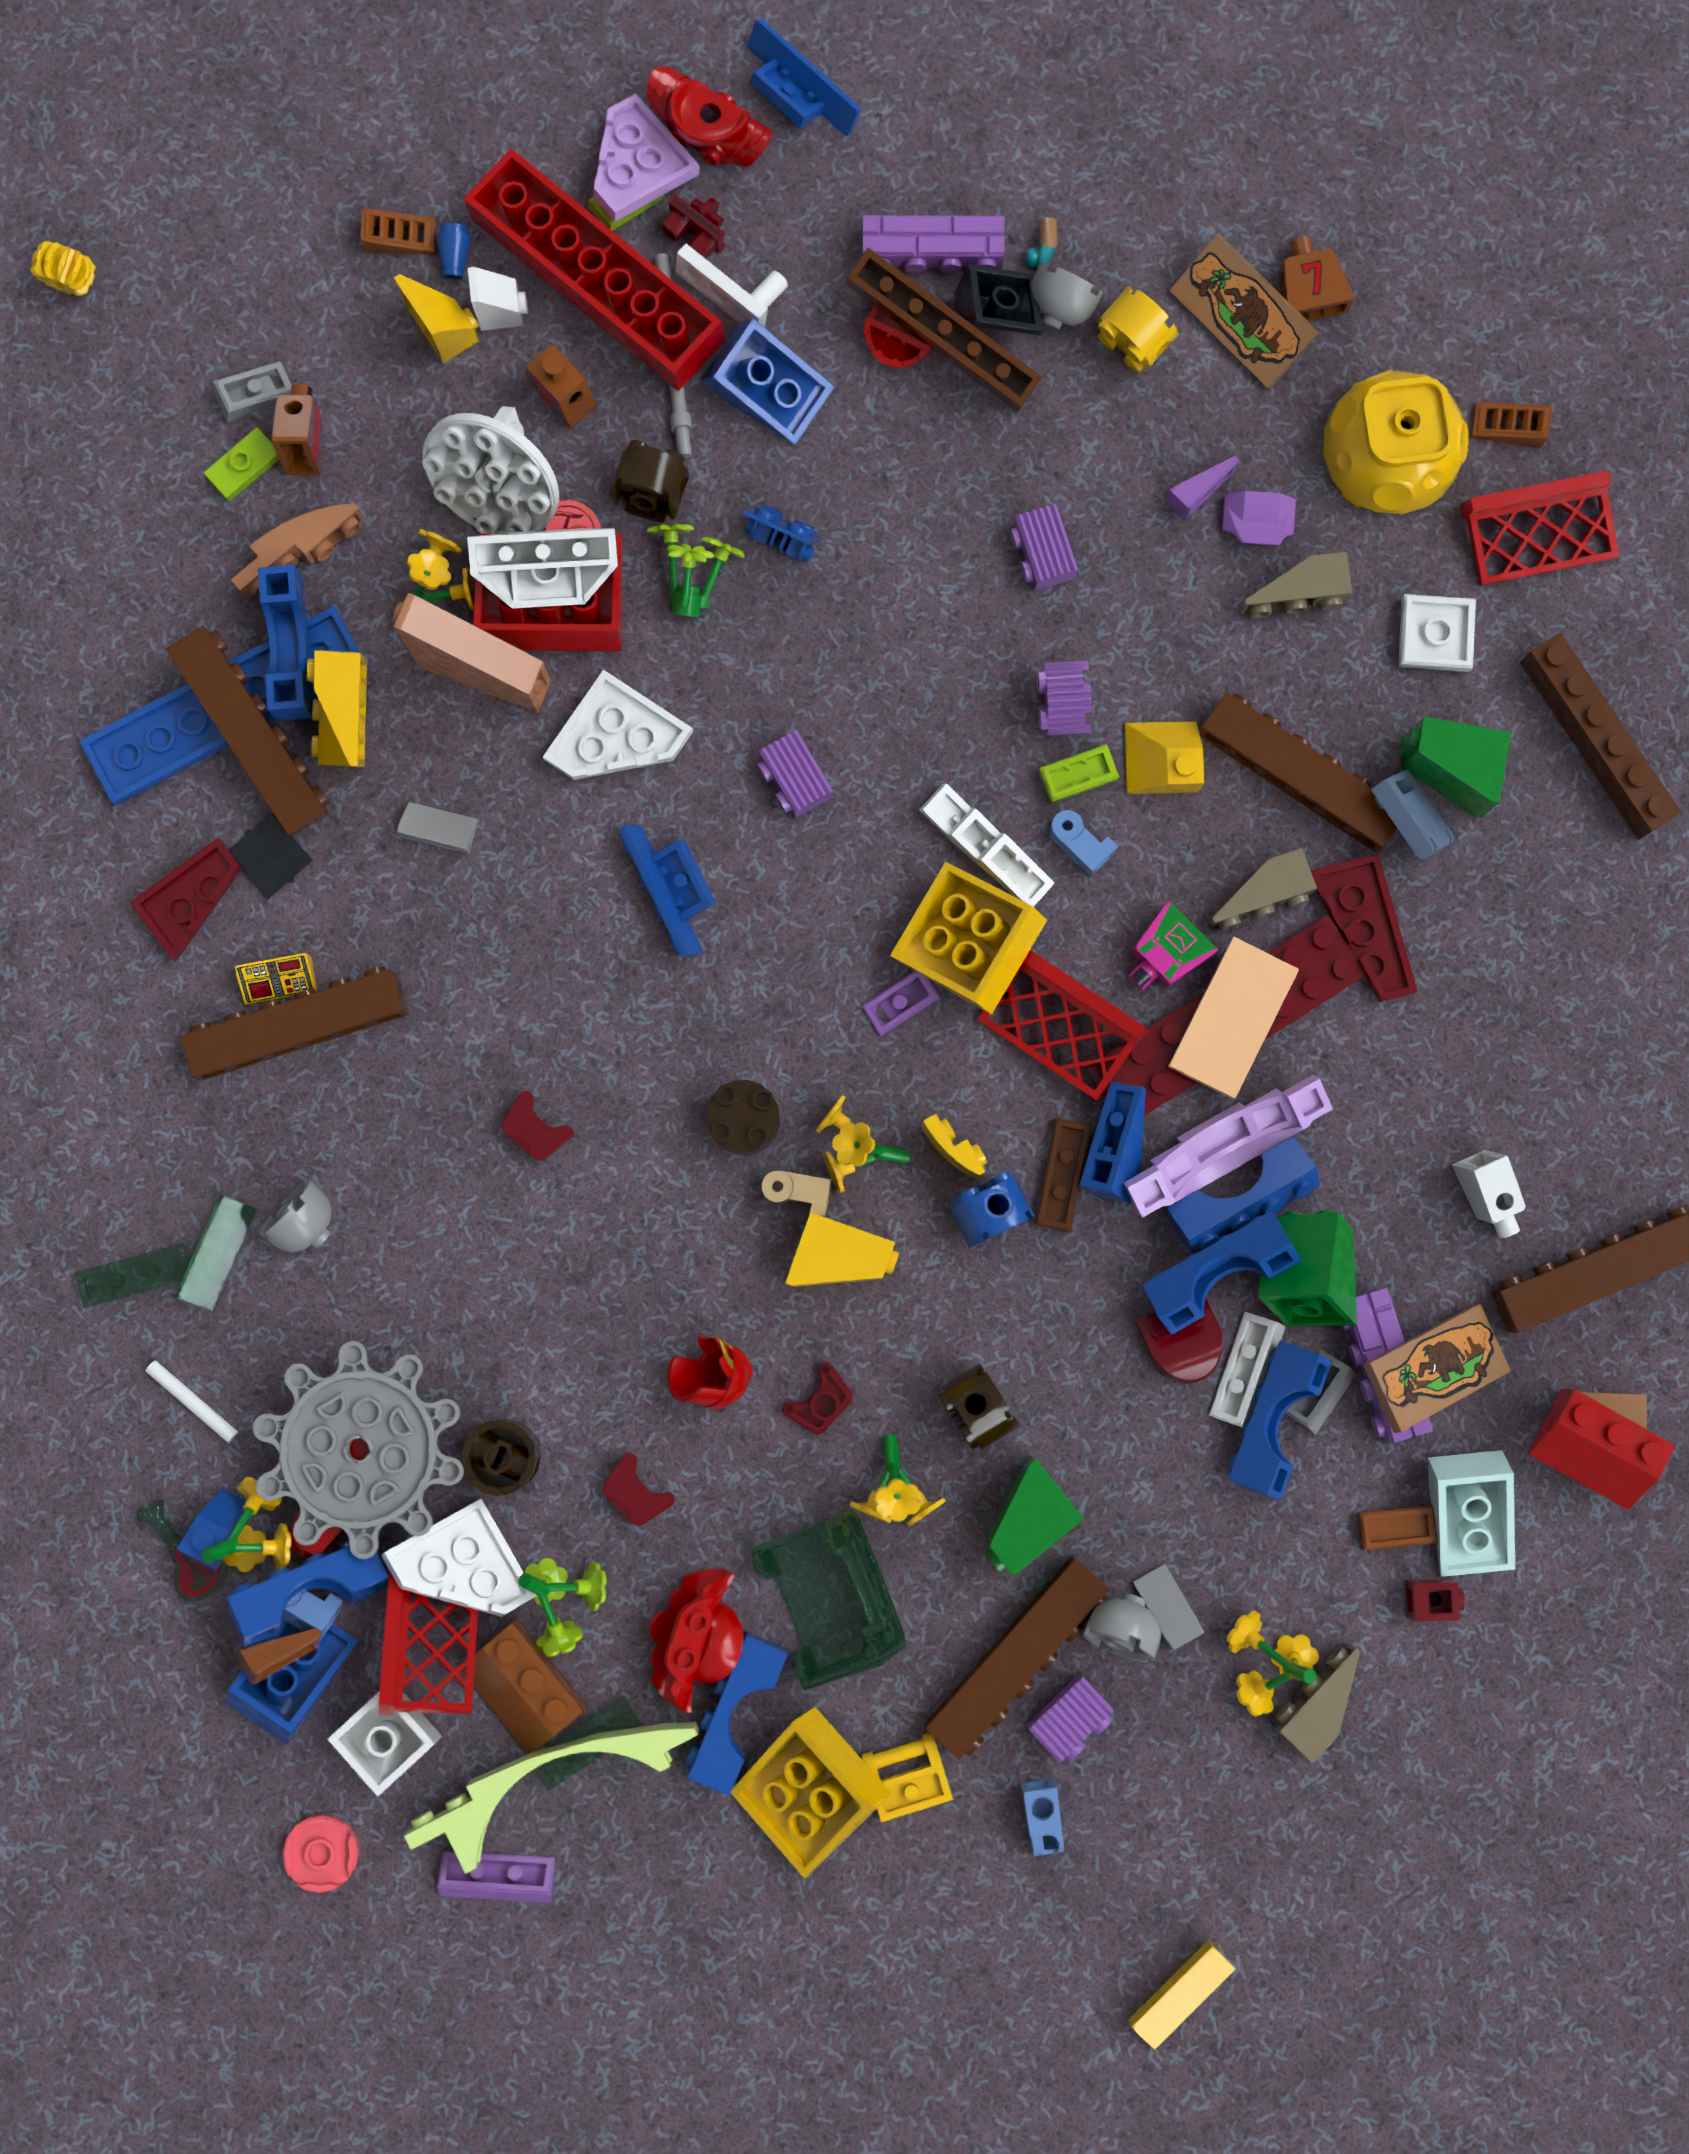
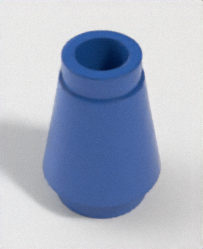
[436,223,472,279]

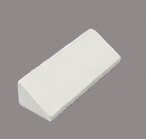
[1209,1311,1285,1428]

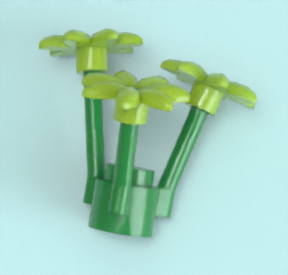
[647,523,745,617]

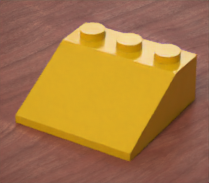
[731,1707,891,1879]

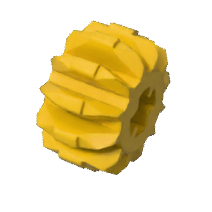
[30,241,96,296]

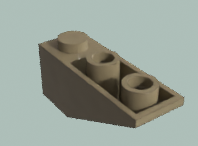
[1240,552,1352,618]
[1207,848,1317,931]
[1274,1644,1360,1763]

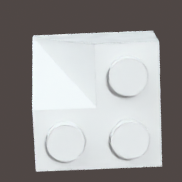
[328,1691,442,1796]

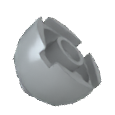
[1031,262,1103,330]
[259,1179,332,1253]
[1083,1594,1161,1663]

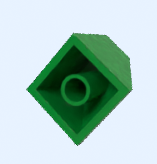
[1398,716,1511,818]
[1258,1210,1357,1327]
[985,1455,1084,1576]

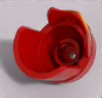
[667,1335,753,1410]

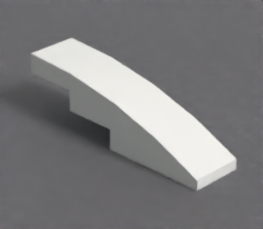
[919,783,1054,907]

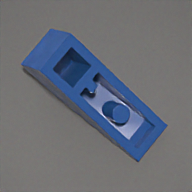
[1080,1082,1146,1204]

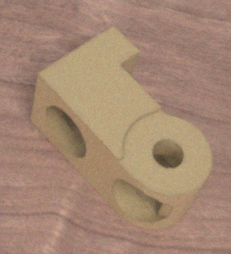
[762,1171,832,1217]

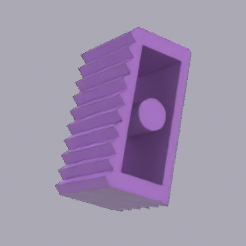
[1010,504,1078,591]
[757,730,833,818]
[1026,1673,1114,1763]

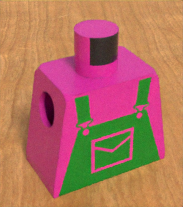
[1127,901,1218,991]

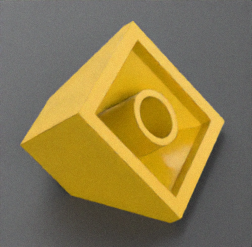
[394,274,479,363]
[1125,722,1204,794]

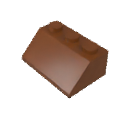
[463,1618,587,1754]

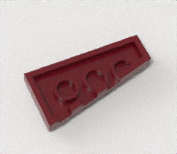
[1311,853,1418,1003]

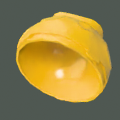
[1323,369,1469,514]

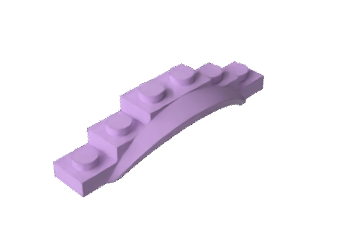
[1123,1075,1333,1218]

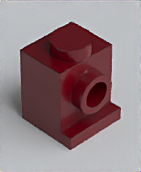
[1405,1579,1465,1622]

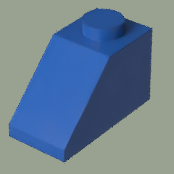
[177,1489,246,1573]

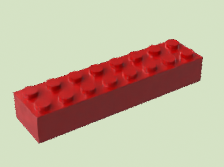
[463,148,725,391]

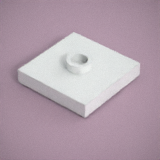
[1399,594,1476,672]

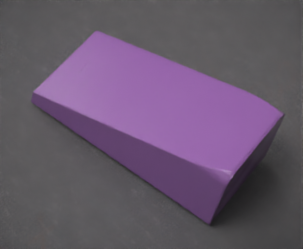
[1165,456,1238,519]
[861,971,944,1037]

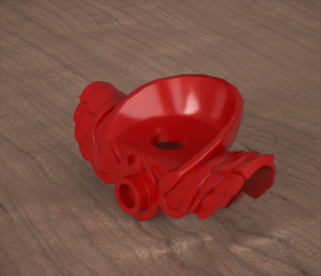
[646,66,773,167]
[648,1568,743,1713]

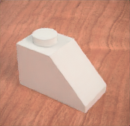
[468,267,528,331]

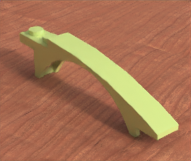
[404,1722,699,1874]

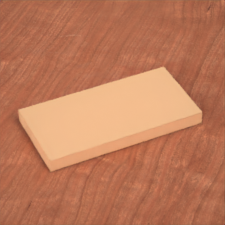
[1168,937,1299,1100]

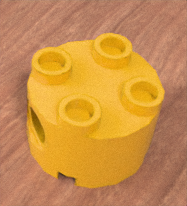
[1097,286,1179,373]

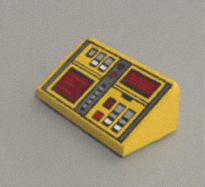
[235,953,317,1005]

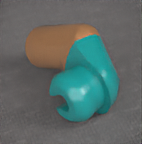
[1026,217,1058,268]

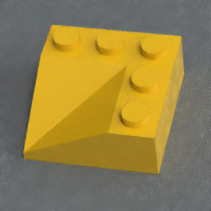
[307,650,367,767]
[890,862,1047,1015]

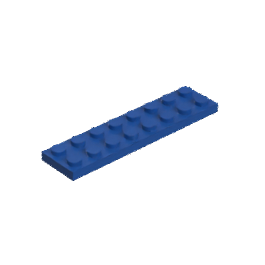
[79,605,370,806]

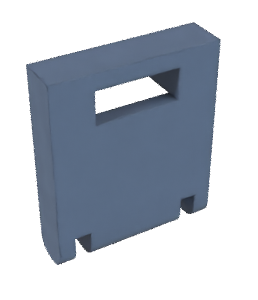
[1371,769,1454,859]

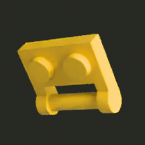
[861,1733,953,1822]

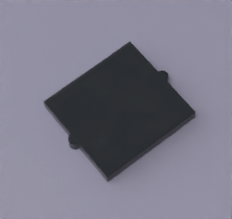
[229,814,313,899]

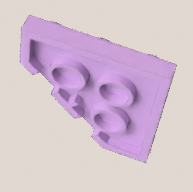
[593,94,700,222]

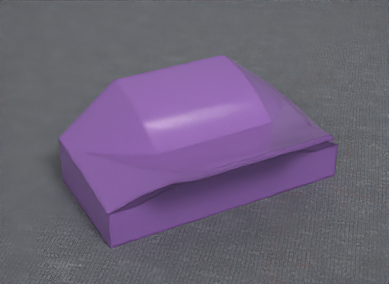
[1222,491,1296,545]

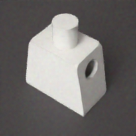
[1452,1150,1526,1238]

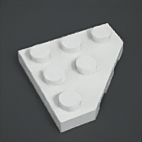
[543,670,693,780]
[382,1499,537,1617]

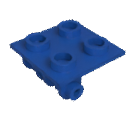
[742,505,822,562]

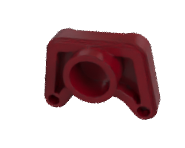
[502,1091,574,1161]
[782,1362,853,1434]
[603,1453,675,1526]

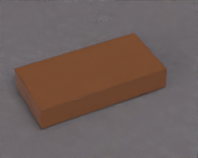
[1357,1505,1438,1551]

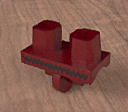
[662,194,726,259]

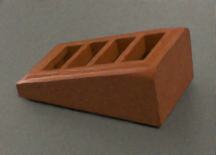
[361,209,437,255]
[1471,402,1552,448]
[237,1628,321,1685]

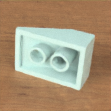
[1428,1450,1515,1577]

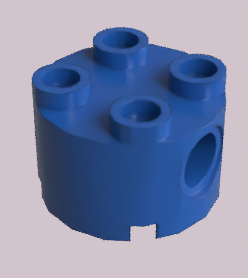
[949,1171,1035,1248]

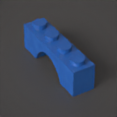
[258,565,313,721]
[1167,1136,1320,1254]
[1142,1211,1302,1334]
[1228,1341,1332,1501]
[226,1541,389,1649]
[685,1632,789,1796]

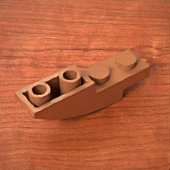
[231,503,365,600]

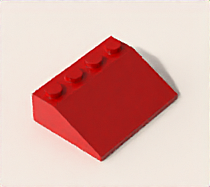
[473,533,623,651]

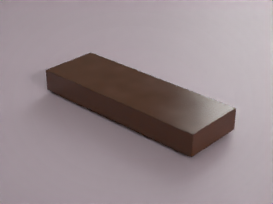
[1034,1118,1092,1232]

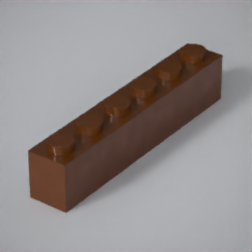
[846,247,1042,412]
[166,625,330,837]
[1519,632,1682,840]
[1199,692,1397,854]
[180,966,409,1081]
[1491,1204,1689,1333]
[924,1555,1109,1760]

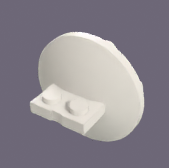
[422,406,559,533]

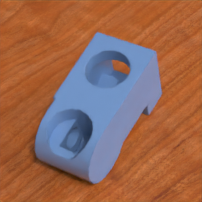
[1050,810,1118,877]
[281,1591,343,1643]
[1020,1778,1064,1857]

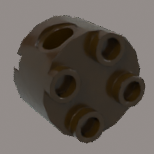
[609,440,690,522]
[706,1080,780,1156]
[938,1364,1019,1450]
[461,1419,541,1496]

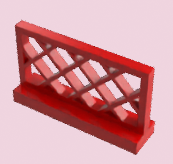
[1460,470,1619,586]
[977,950,1148,1101]
[378,1570,478,1716]

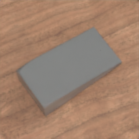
[213,361,292,423]
[1132,1563,1204,1650]

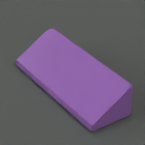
[437,1850,555,1903]

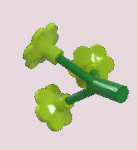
[518,1558,607,1657]

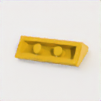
[1128,1940,1235,2049]

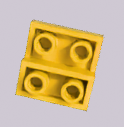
[921,1114,987,1179]

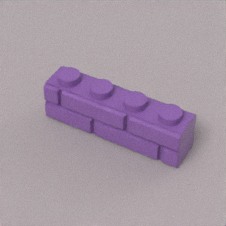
[862,215,1004,274]
[1341,1288,1434,1443]

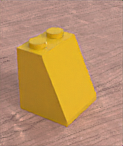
[785,1212,899,1287]

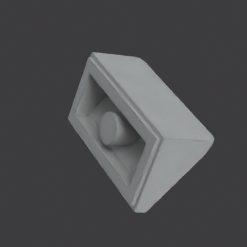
[396,802,479,854]
[1285,1349,1356,1435]

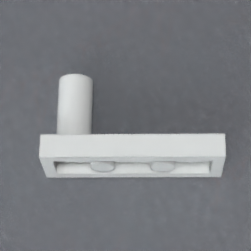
[676,244,788,327]

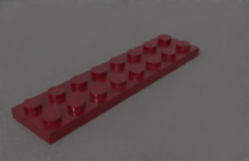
[1084,914,1366,1116]

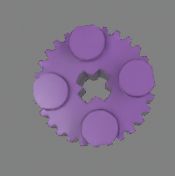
[1036,660,1092,736]

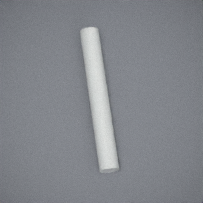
[145,1360,238,1443]

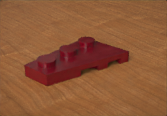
[130,838,243,961]

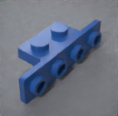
[747,18,861,136]
[619,825,716,957]

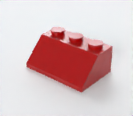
[1527,1388,1676,1510]

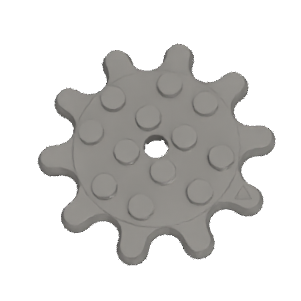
[253,1341,464,1559]

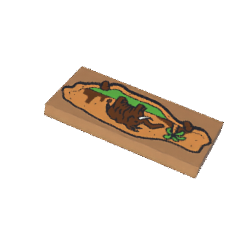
[1169,234,1320,388]
[1363,1304,1511,1433]

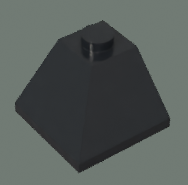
[954,264,1043,336]

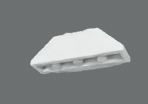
[467,528,618,608]

